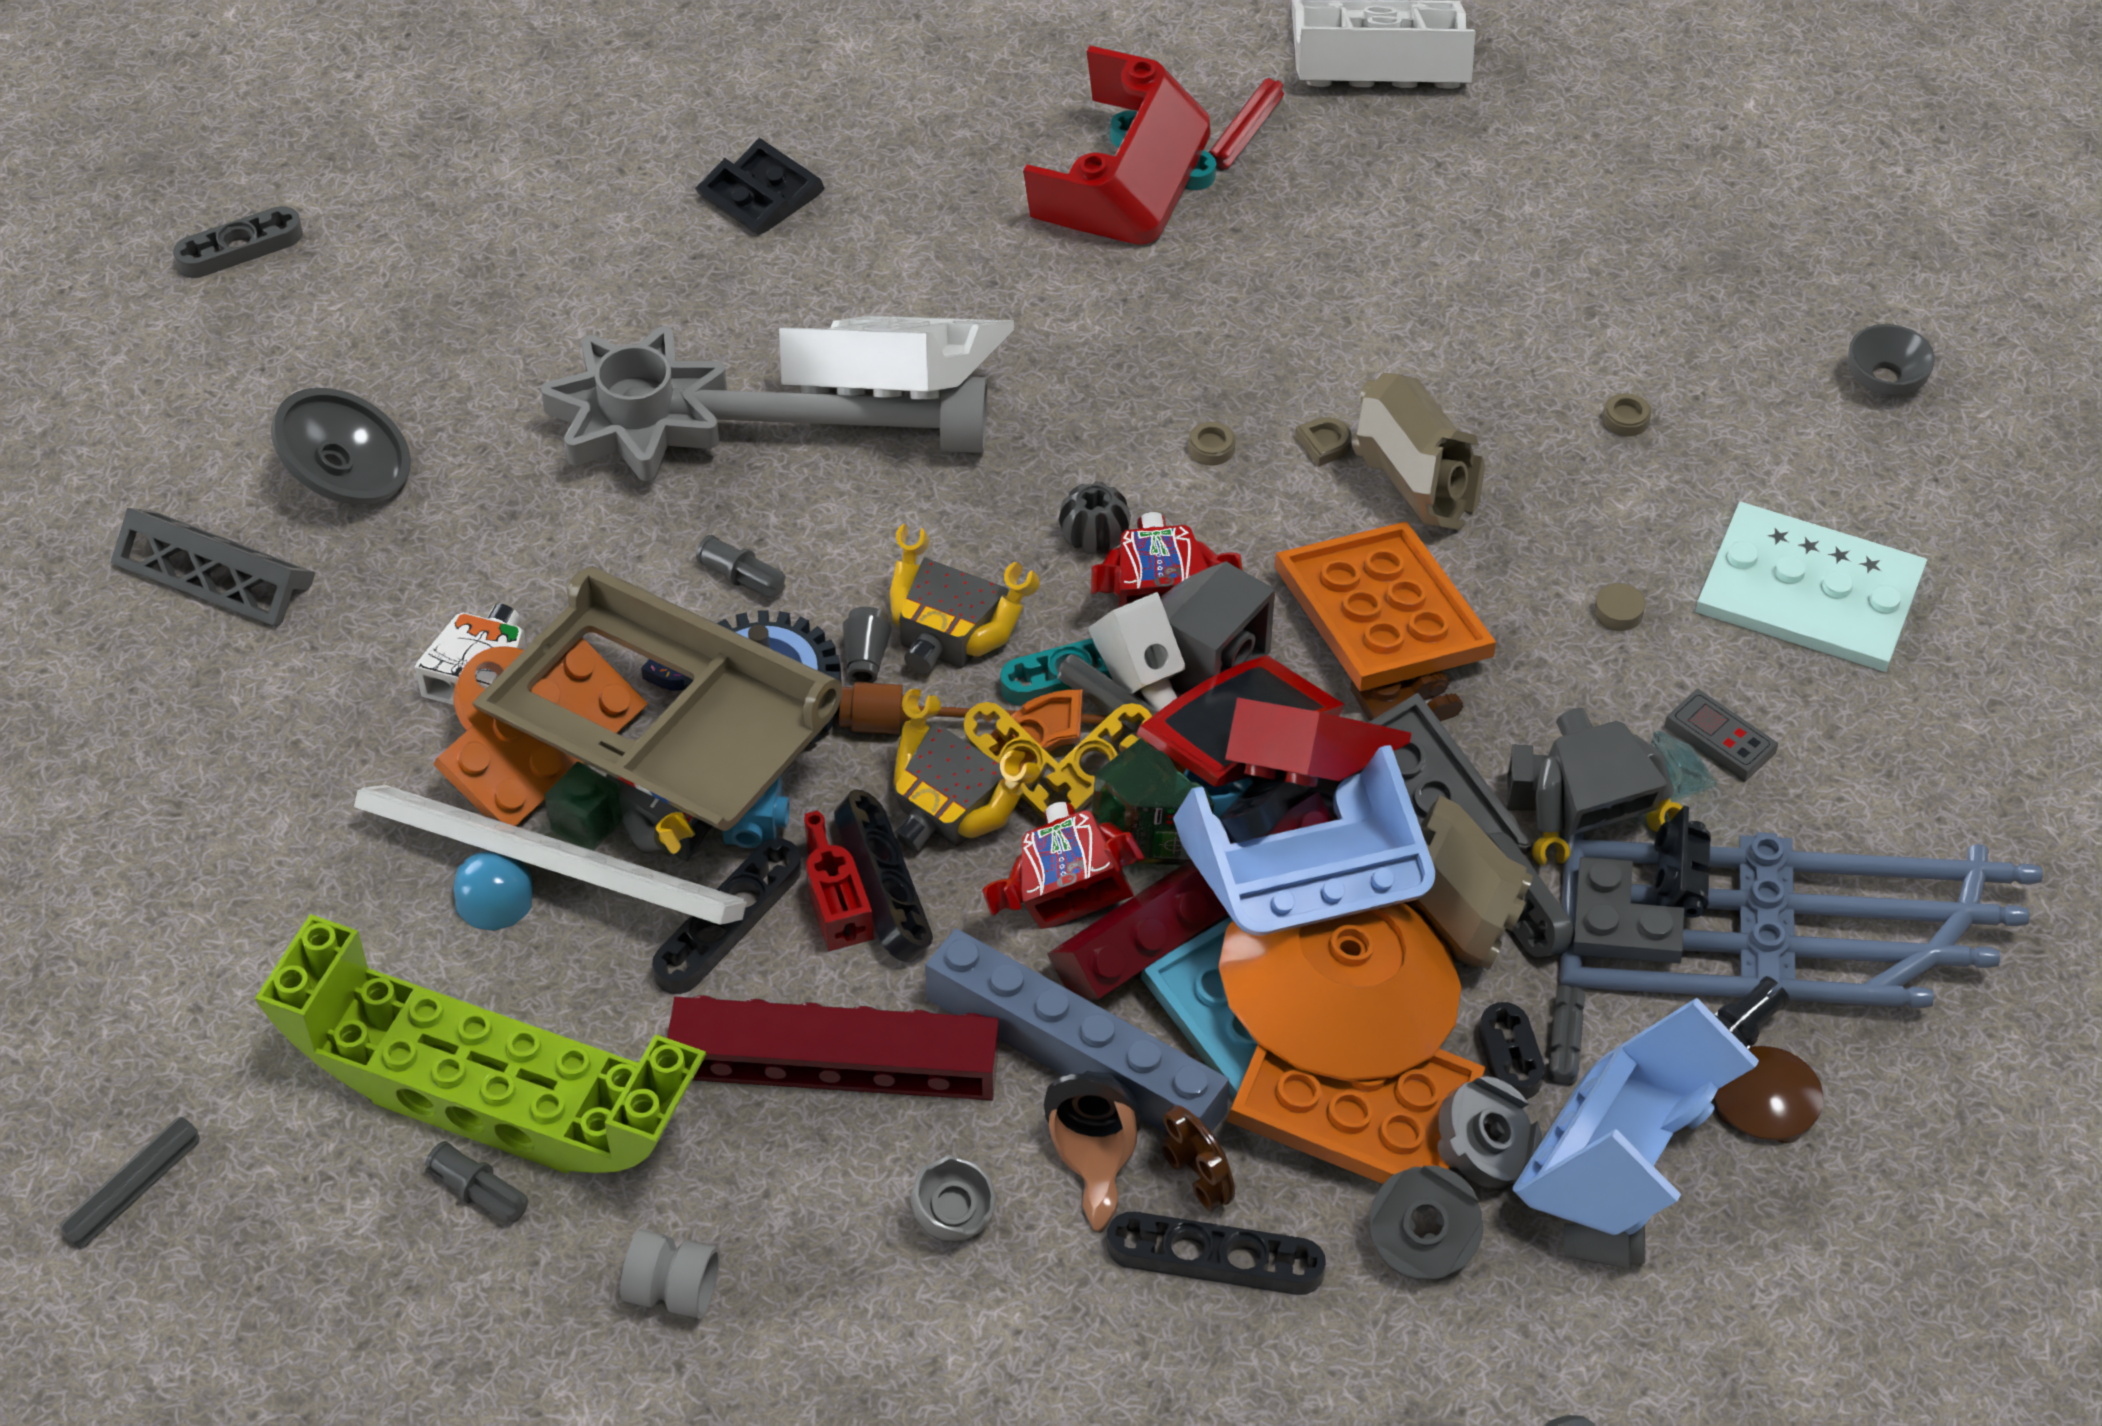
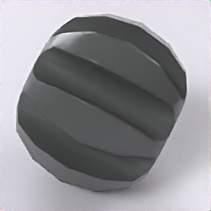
[1058,481,1131,554]

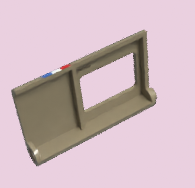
[472,566,842,831]

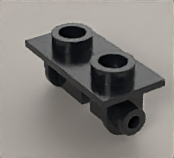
[1652,805,1711,918]

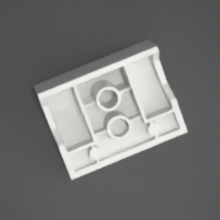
[1292,0,1475,89]
[779,316,1014,399]

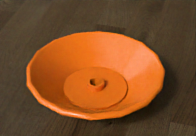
[1218,903,1461,1081]

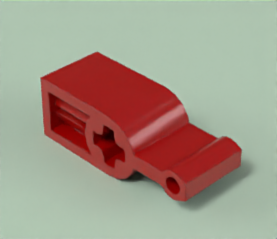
[804,810,874,952]

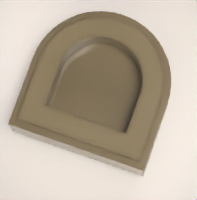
[1295,417,1351,467]

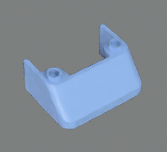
[1513,998,1759,1235]

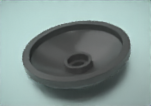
[271,388,411,504]

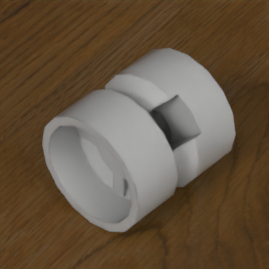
[620,1229,720,1320]

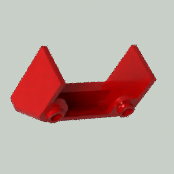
[1023,45,1211,245]

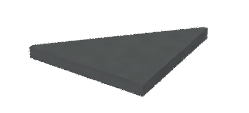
[1305,693,1533,854]

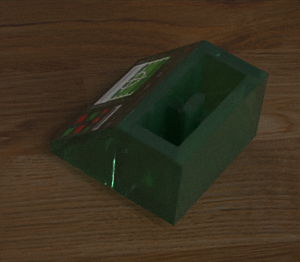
[1092,738,1215,865]

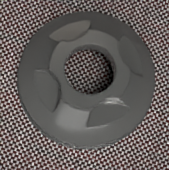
[1848,324,1935,396]

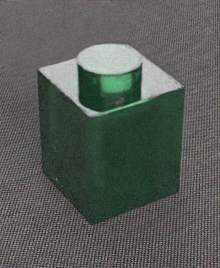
[544,761,623,851]

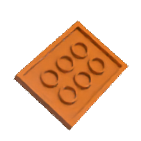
[1274,521,1496,691]
[1227,1044,1485,1184]

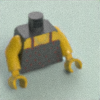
[890,524,1040,674]
[893,689,1040,852]

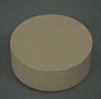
[1603,393,1651,436]
[1188,422,1236,465]
[1594,583,1646,631]

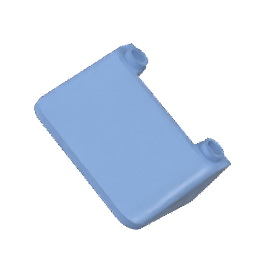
[1173,745,1435,936]

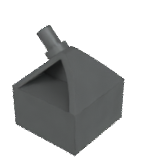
[1160,562,1275,695]

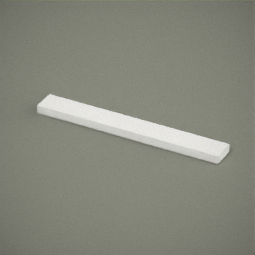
[354,785,747,925]

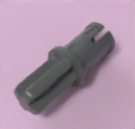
[696,535,786,598]
[425,1141,528,1222]

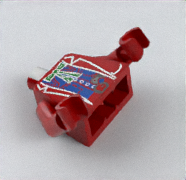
[1091,512,1243,608]
[982,802,1145,929]

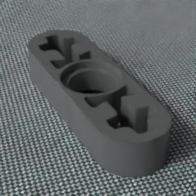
[173,206,303,278]
[1485,832,1574,957]

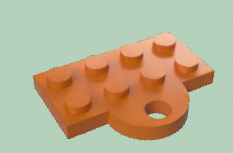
[433,637,648,826]

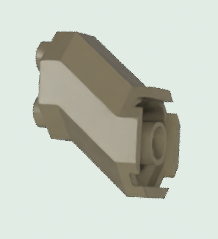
[1352,372,1485,530]
[1404,795,1533,970]

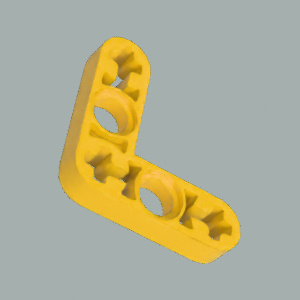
[963,702,1152,819]

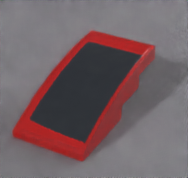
[1136,655,1345,787]

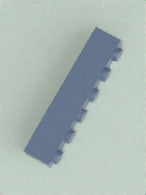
[925,928,1229,1134]

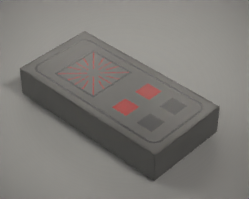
[1664,688,1778,782]

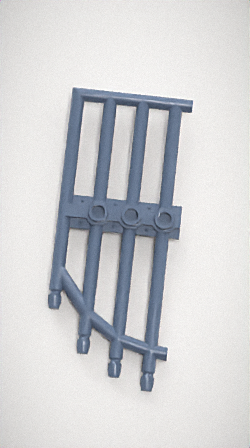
[1560,831,2043,1008]

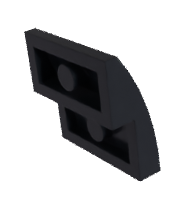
[695,137,825,235]

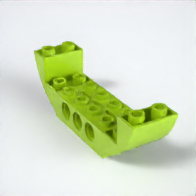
[255,914,706,1174]

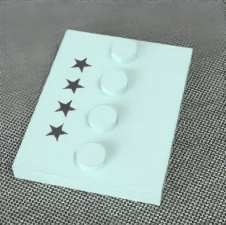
[1695,501,1927,672]

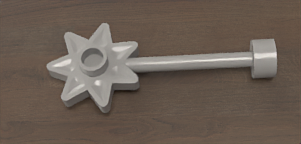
[541,326,987,481]

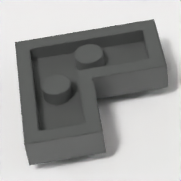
[1573,857,1684,964]

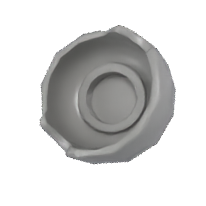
[910,1155,996,1242]

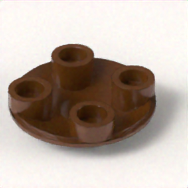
[1714,1046,1824,1144]
[1160,1105,1235,1211]

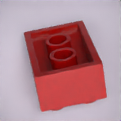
[1225,698,1412,788]

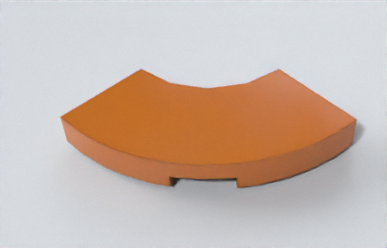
[991,689,1083,772]

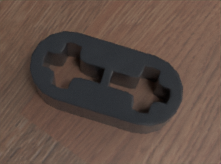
[1479,1002,1545,1100]

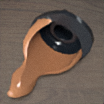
[1044,1070,1141,1232]

